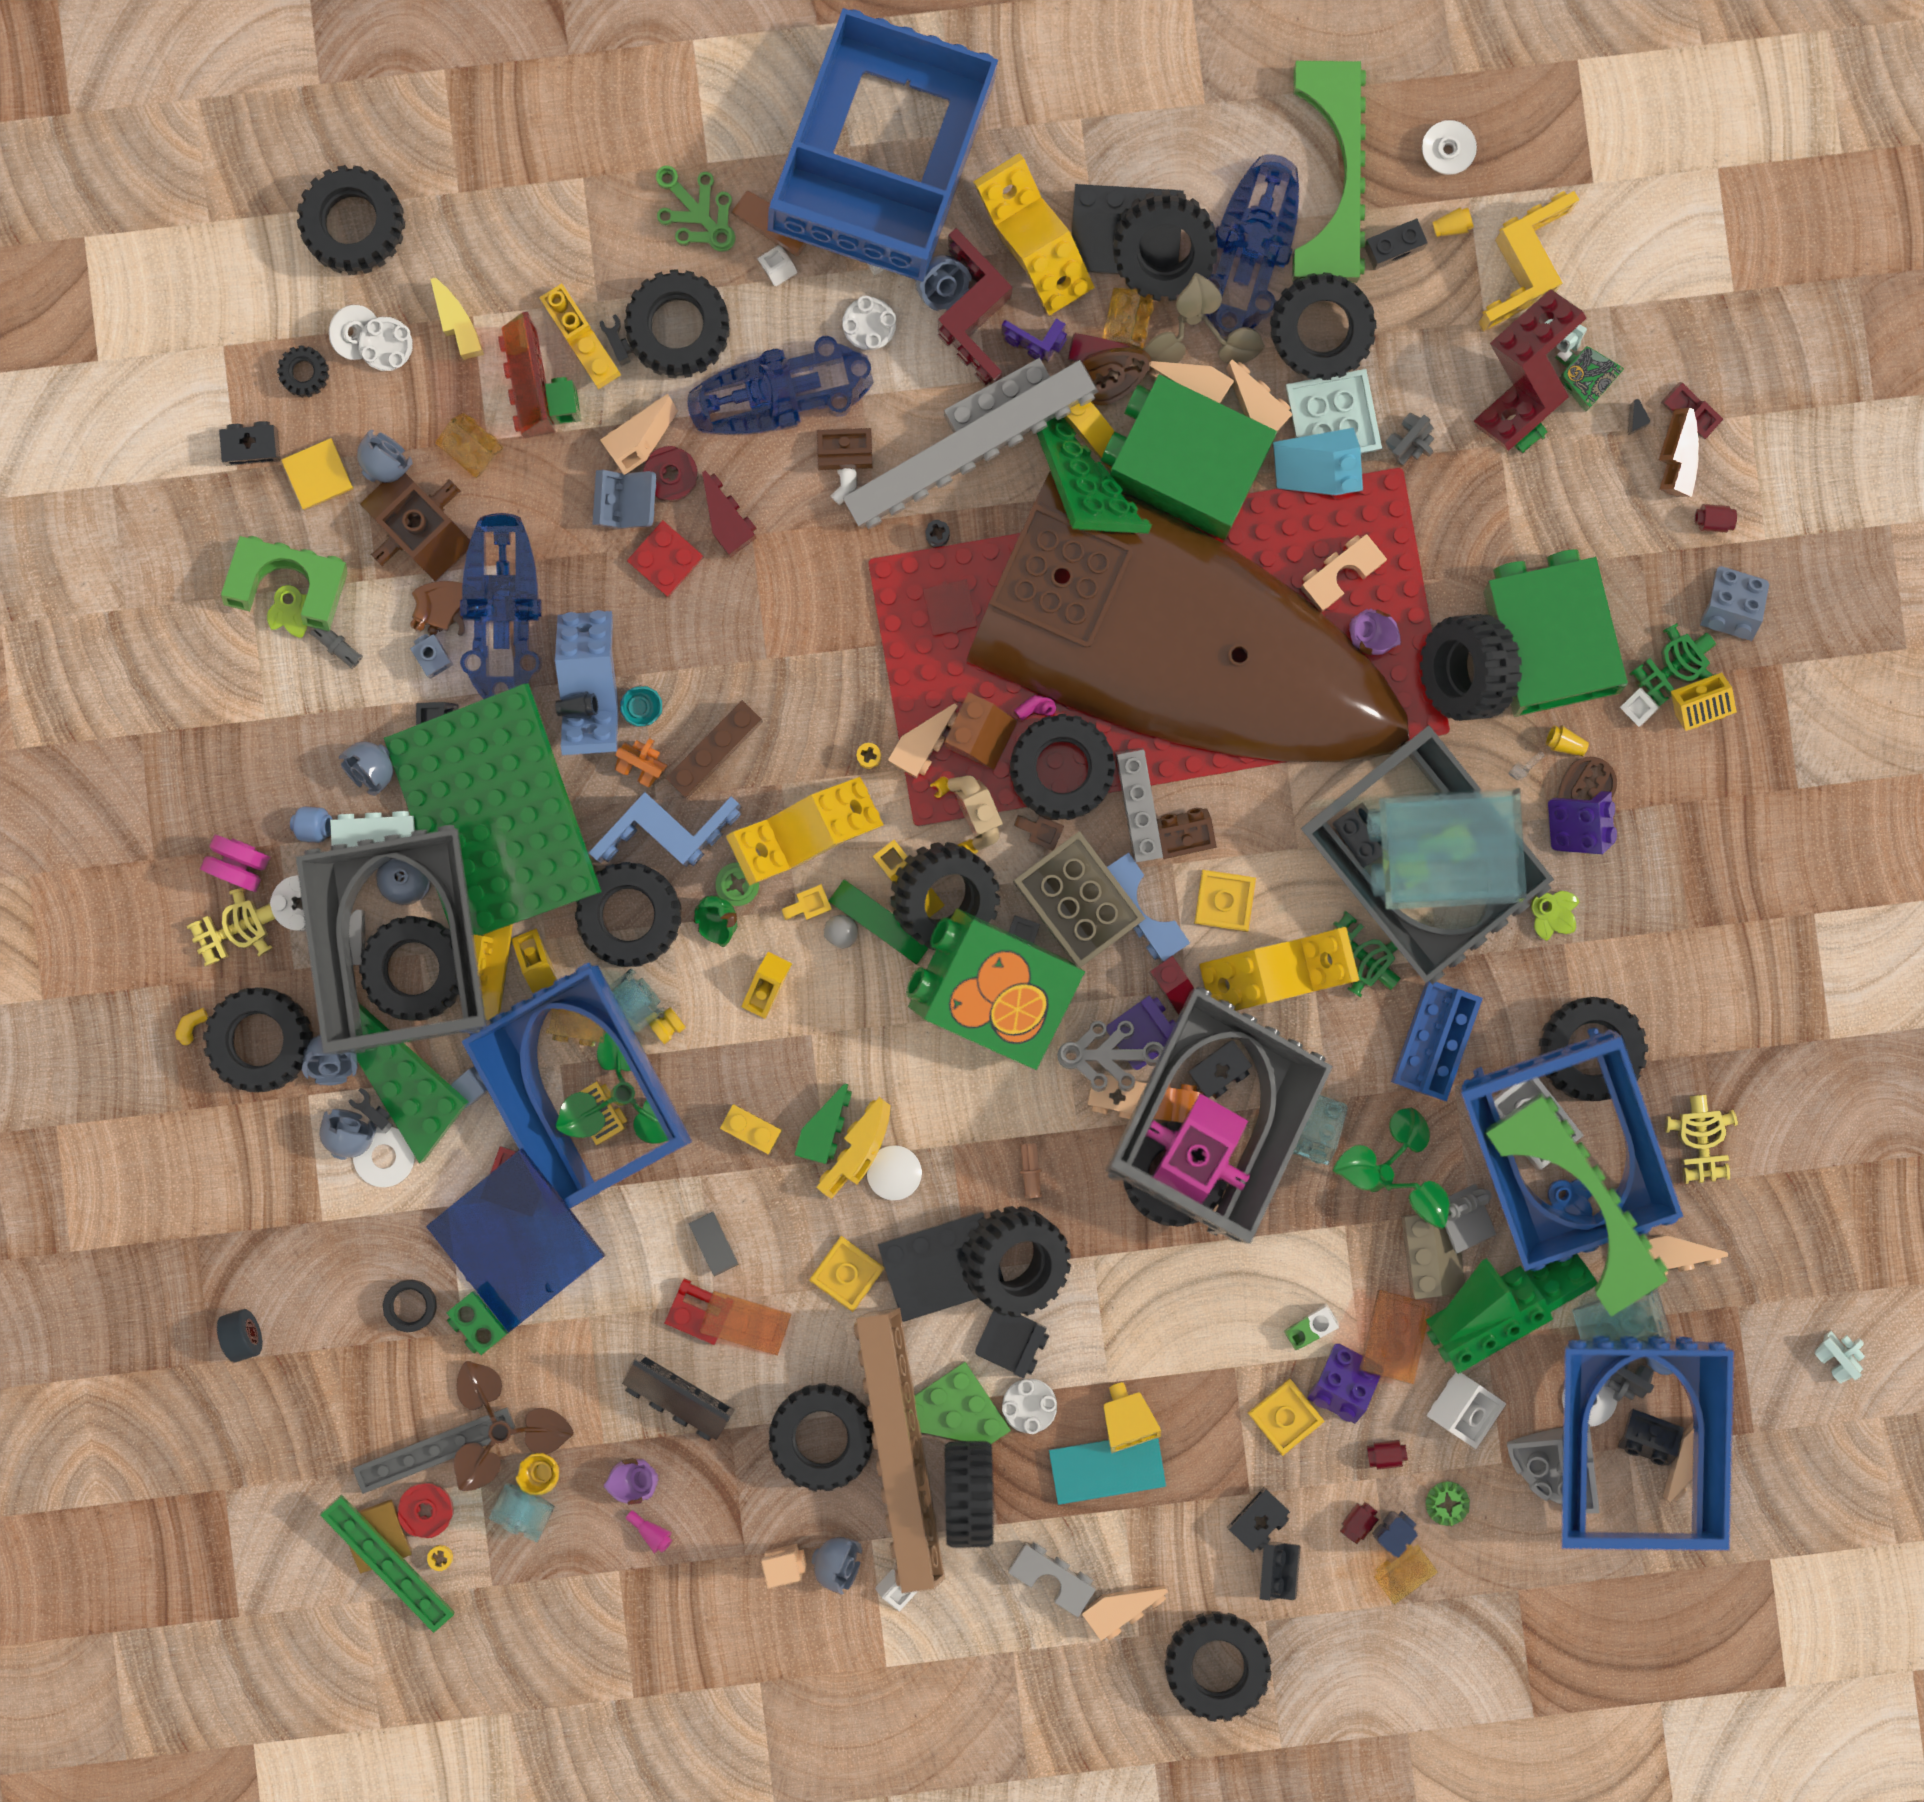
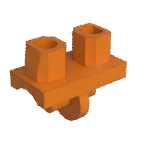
[615,738,668,787]

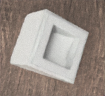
[757,245,797,286]
[875,1569,918,1612]

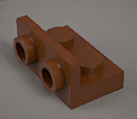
[1157,807,1217,859]

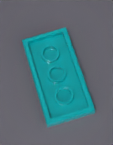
[1049,1438,1166,1505]

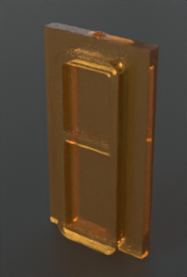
[700,1290,791,1356]

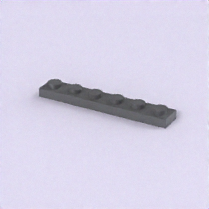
[352,1407,516,1494]

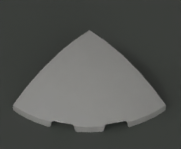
[1507,1424,1600,1513]

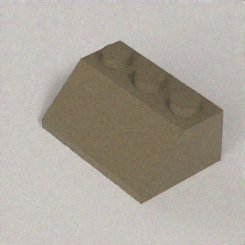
[1401,1214,1465,1299]

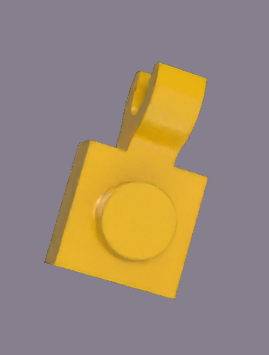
[781,884,832,920]

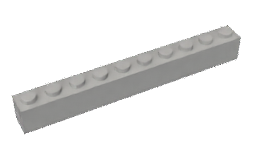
[843,360,1099,529]

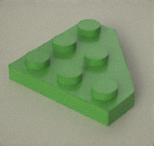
[915,1361,1011,1444]

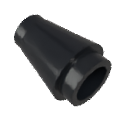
[555,691,598,719]

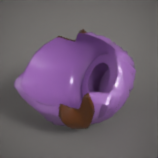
[1349,609,1401,655]
[604,1458,659,1505]

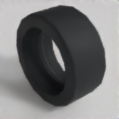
[382,1279,437,1333]

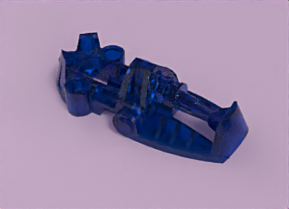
[1205,154,1299,337]
[688,336,874,435]
[460,513,543,699]

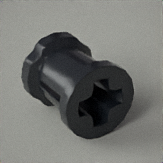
[925,520,950,547]

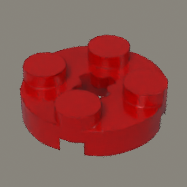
[398,1482,454,1538]

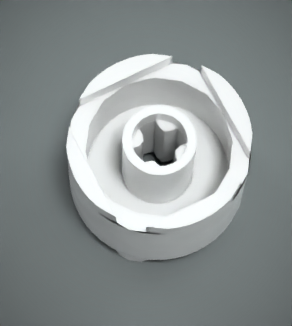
[270,875,306,931]

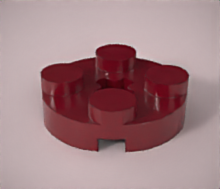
[643,446,698,502]

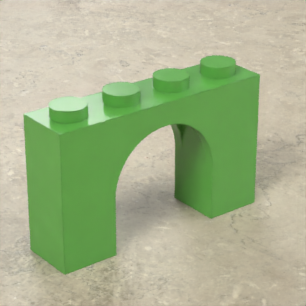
[221,536,348,631]

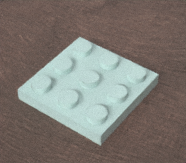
[1285,369,1382,454]

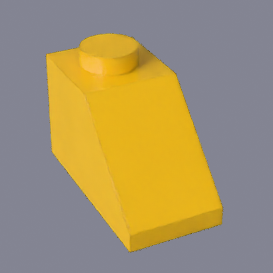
[512,928,557,994]
[741,951,793,1019]

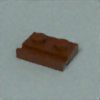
[817,428,873,470]

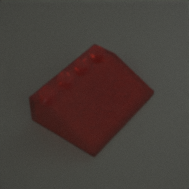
[498,311,556,438]

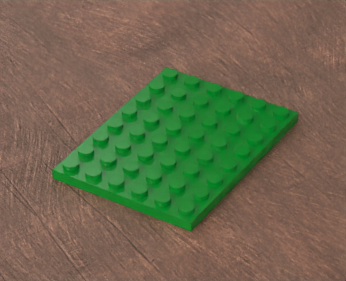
[384,683,601,936]

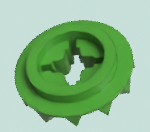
[715,862,759,906]
[1426,1482,1470,1526]

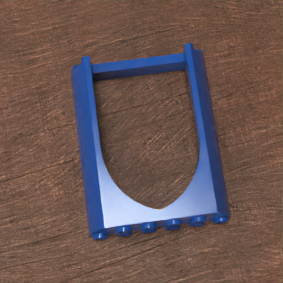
[461,962,692,1216]
[1461,1028,1684,1271]
[1561,1336,1734,1550]

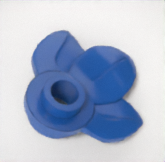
[1548,1179,1593,1216]

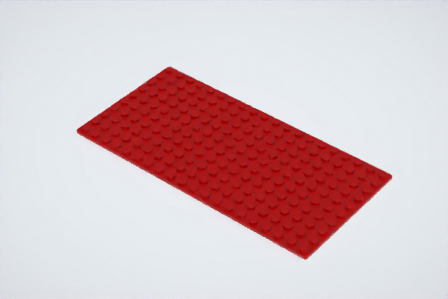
[869,468,1450,826]

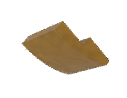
[349,1499,412,1574]

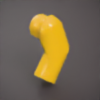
[175,1007,208,1045]

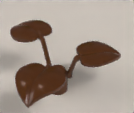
[454,1361,573,1491]

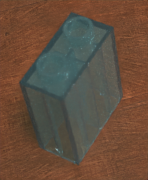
[1368,788,1527,909]

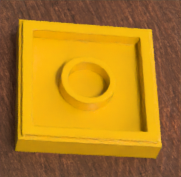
[281,438,354,511]
[1194,870,1256,932]
[809,1235,885,1312]
[1247,1378,1325,1456]

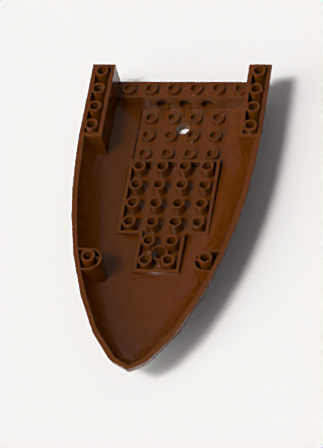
[966,471,1410,762]

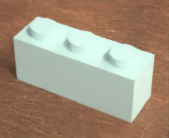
[330,811,416,847]

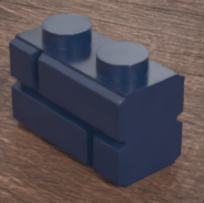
[1372,1510,1418,1557]

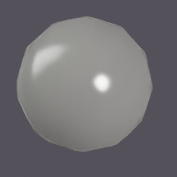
[824,915,858,949]

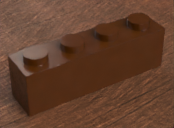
[665,700,763,799]

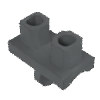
[1385,413,1434,466]
[1608,1363,1654,1401]

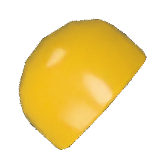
[516,1453,559,1495]

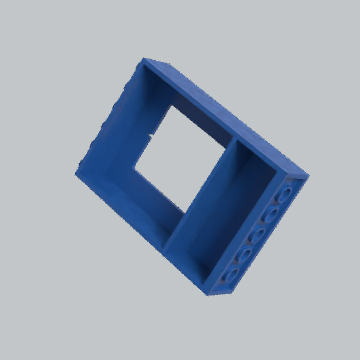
[767,8,998,282]

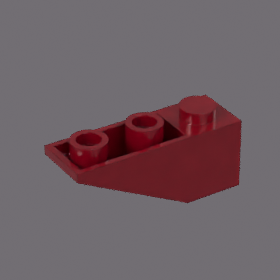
[702,470,757,558]

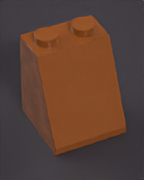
[945,692,1018,771]

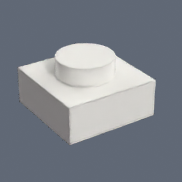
[1620,688,1660,727]

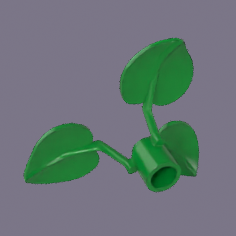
[556,1032,669,1144]
[1332,1107,1450,1229]

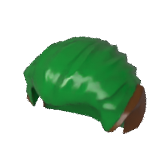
[693,896,738,947]

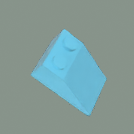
[1273,428,1363,495]

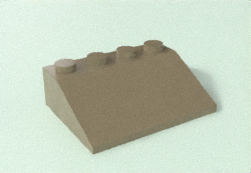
[1013,831,1145,968]

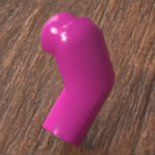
[1014,695,1056,721]

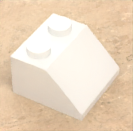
[1426,1372,1506,1449]

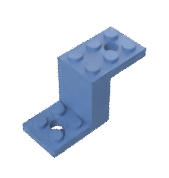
[555,610,619,755]
[589,792,742,867]

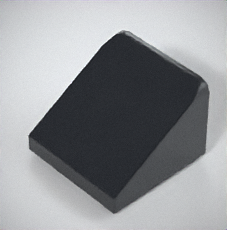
[1628,399,1650,435]

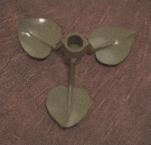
[1139,273,1264,365]

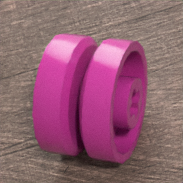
[200,834,271,892]

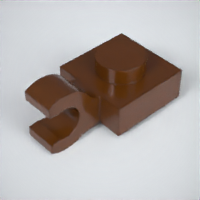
[1014,815,1064,851]

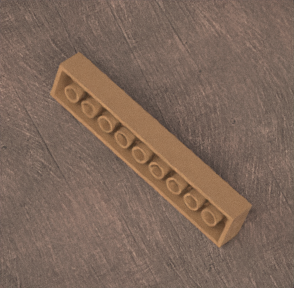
[854,1307,945,1593]

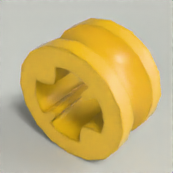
[427,1545,453,1571]

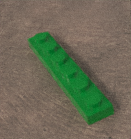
[320,1494,455,1633]

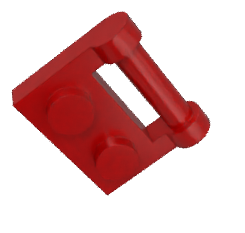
[664,1278,734,1345]

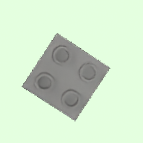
[1445,1184,1496,1254]

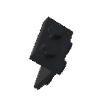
[975,1310,1049,1379]

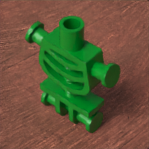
[1629,623,1716,706]
[1326,911,1401,998]

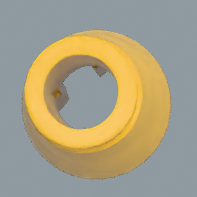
[1432,207,1474,237]
[1546,725,1589,757]

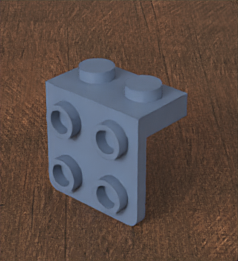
[593,470,656,529]
[1700,566,1769,641]

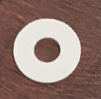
[353,1126,415,1187]

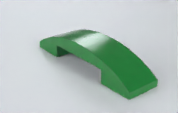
[828,879,929,965]

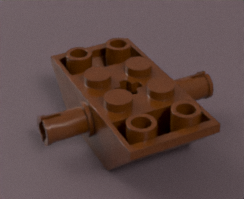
[360,473,475,582]

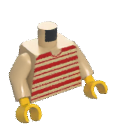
[930,776,1002,854]

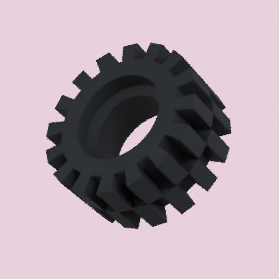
[277,345,329,398]

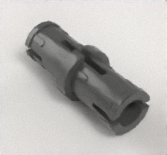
[310,628,363,669]

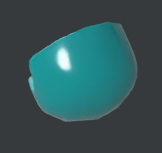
[620,685,662,727]

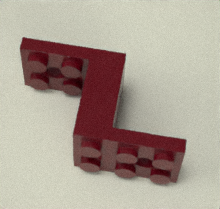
[937,228,1012,386]
[1473,289,1587,451]

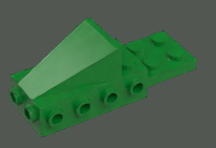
[1426,1254,1598,1374]

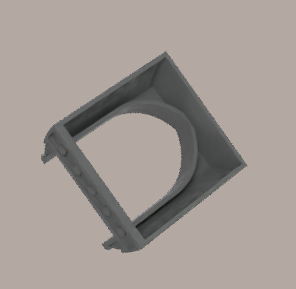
[1301,726,1554,984]
[296,825,487,1054]
[1105,987,1333,1244]

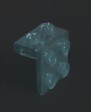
[1293,1095,1348,1165]

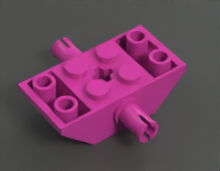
[1145,1093,1250,1204]

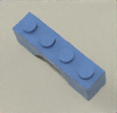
[1107,853,1190,962]

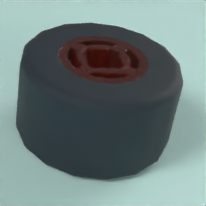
[217,1309,263,1363]

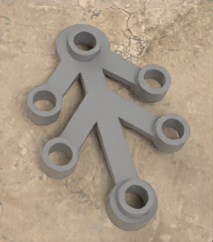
[1057,1021,1164,1092]

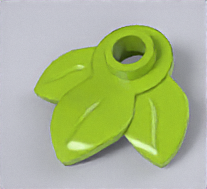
[267,585,307,638]
[1531,890,1579,941]

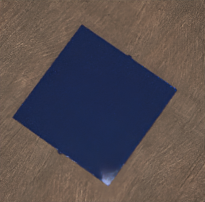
[426,1148,606,1333]

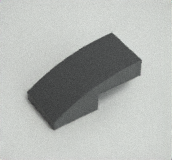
[689,1212,739,1277]

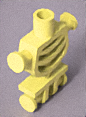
[186,888,276,967]
[1665,1095,1738,1184]

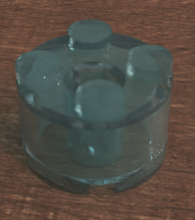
[609,969,665,1032]
[489,1483,555,1542]

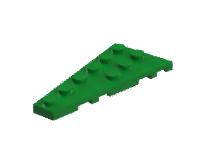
[1037,417,1152,534]
[356,1002,469,1164]

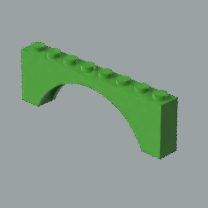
[1292,61,1366,283]
[1486,1092,1669,1317]

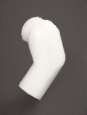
[831,468,857,505]

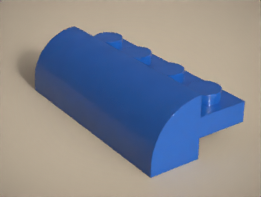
[1391,981,1483,1102]

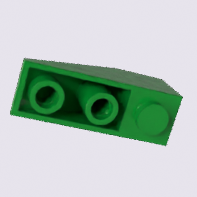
[795,1083,852,1164]

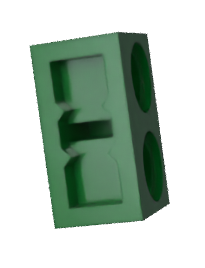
[545,377,581,425]
[446,1290,509,1355]

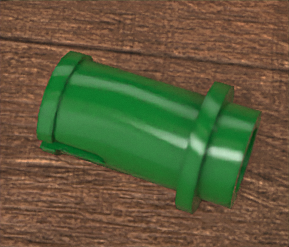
[1515,423,1548,454]

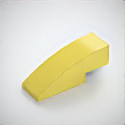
[430,278,485,360]

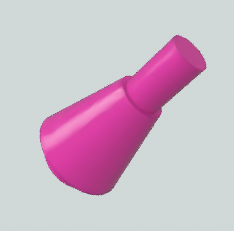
[625,1510,672,1554]

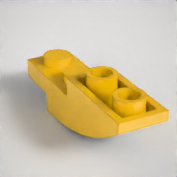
[539,283,621,390]
[816,1096,891,1199]

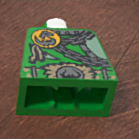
[1555,346,1624,412]

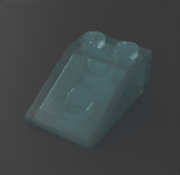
[1573,1287,1671,1341]

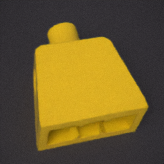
[1104,1383,1161,1453]

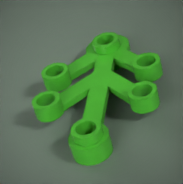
[656,166,735,252]

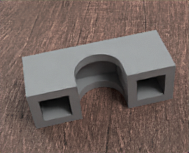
[1008,1541,1096,1617]

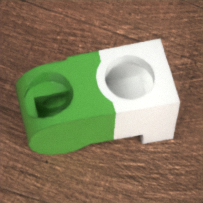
[1284,1303,1339,1350]

